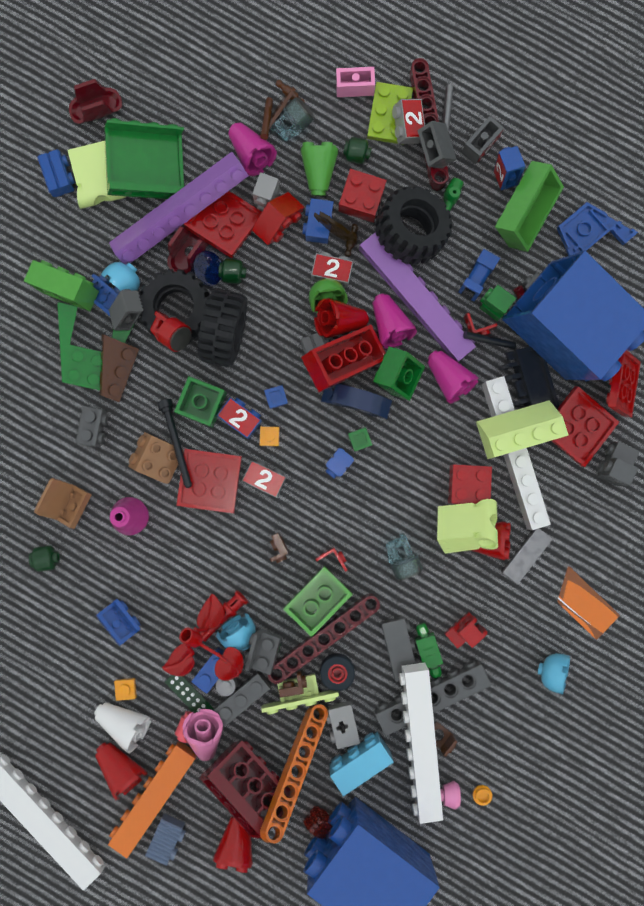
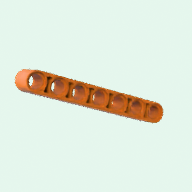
[260,704,328,844]

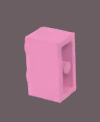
[336,67,375,97]

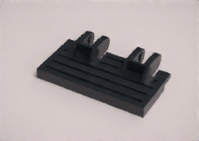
[499,347,560,409]

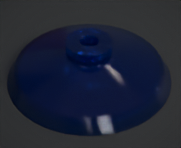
[194,251,222,285]

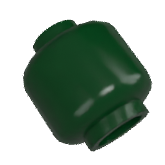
[343,137,372,165]
[218,258,247,285]
[29,546,60,572]

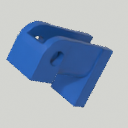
[458,249,500,301]

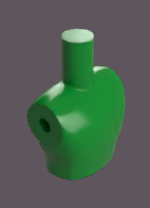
[443,178,464,211]

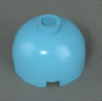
[101,262,140,291]
[216,613,256,651]
[538,653,570,694]

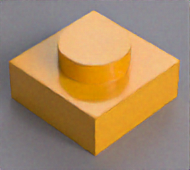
[260,426,280,446]
[114,678,137,701]

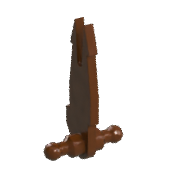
[259,80,305,136]

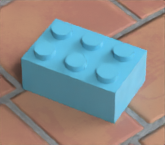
[330,731,394,796]

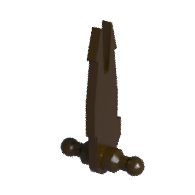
[314,211,359,257]

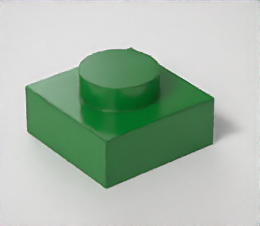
[348,427,372,452]

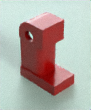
[444,612,488,649]

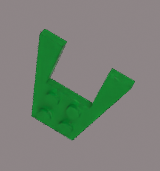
[57,302,135,390]

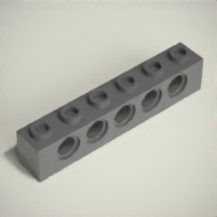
[374,660,492,736]

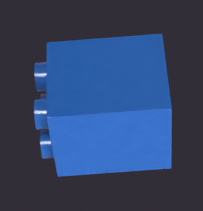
[502,251,644,381]
[303,797,440,906]

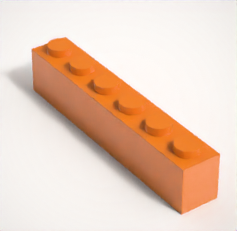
[108,741,197,859]

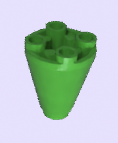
[301,142,338,196]

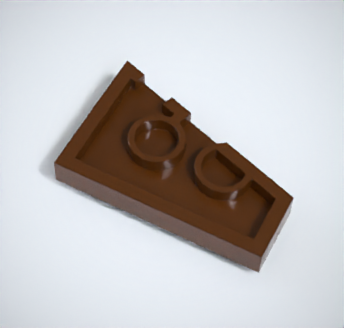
[100,334,139,402]

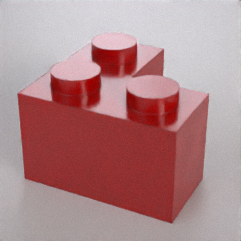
[252,192,305,245]

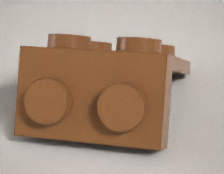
[128,432,183,484]
[34,478,92,529]

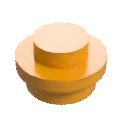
[472,785,492,806]

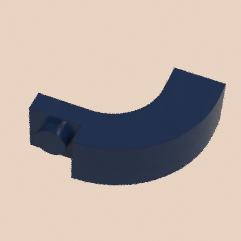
[321,384,392,419]

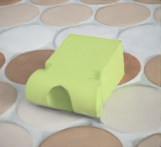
[68,141,126,209]
[437,499,498,554]

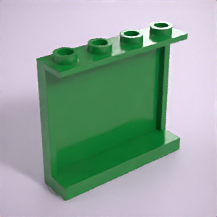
[104,118,185,199]

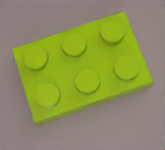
[367,82,413,145]

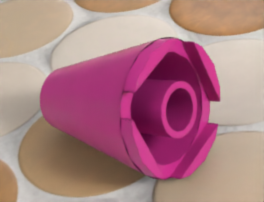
[228,123,277,176]
[372,294,417,349]
[427,351,479,404]
[110,497,149,535]

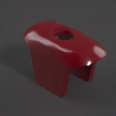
[69,79,122,124]
[167,226,209,273]

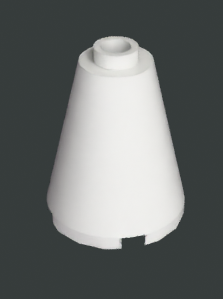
[94,703,151,753]

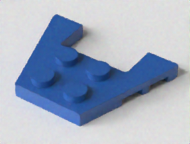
[557,202,638,256]

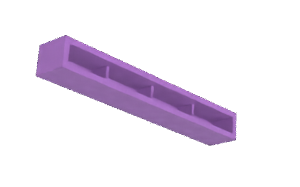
[109,152,249,265]
[359,232,476,362]

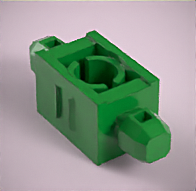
[415,623,443,678]

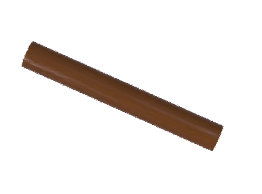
[261,97,273,140]

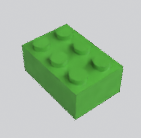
[24,260,99,312]
[283,565,353,637]

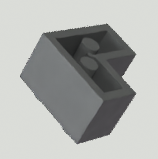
[597,441,640,487]

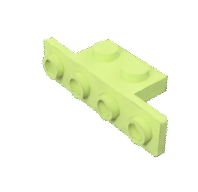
[261,673,339,714]

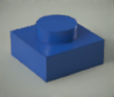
[264,385,288,409]

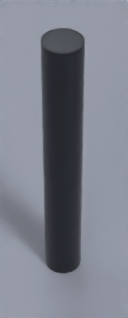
[463,331,516,349]

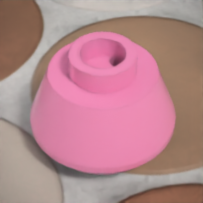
[440,781,461,810]

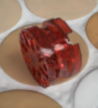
[303,806,333,839]

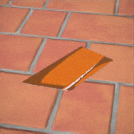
[557,566,620,640]

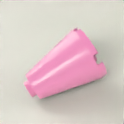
[182,709,223,761]

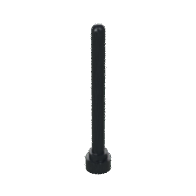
[157,399,192,488]

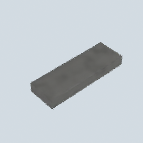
[502,528,553,584]

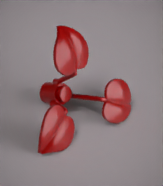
[162,594,244,681]

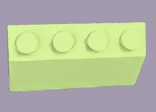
[476,400,568,459]

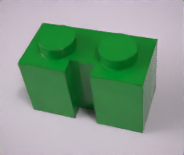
[479,284,516,321]

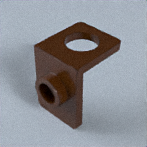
[434,721,458,757]

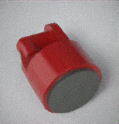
[150,311,191,352]

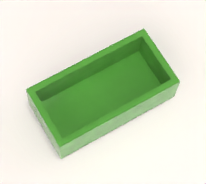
[495,161,564,252]

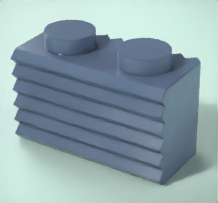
[145,813,186,866]

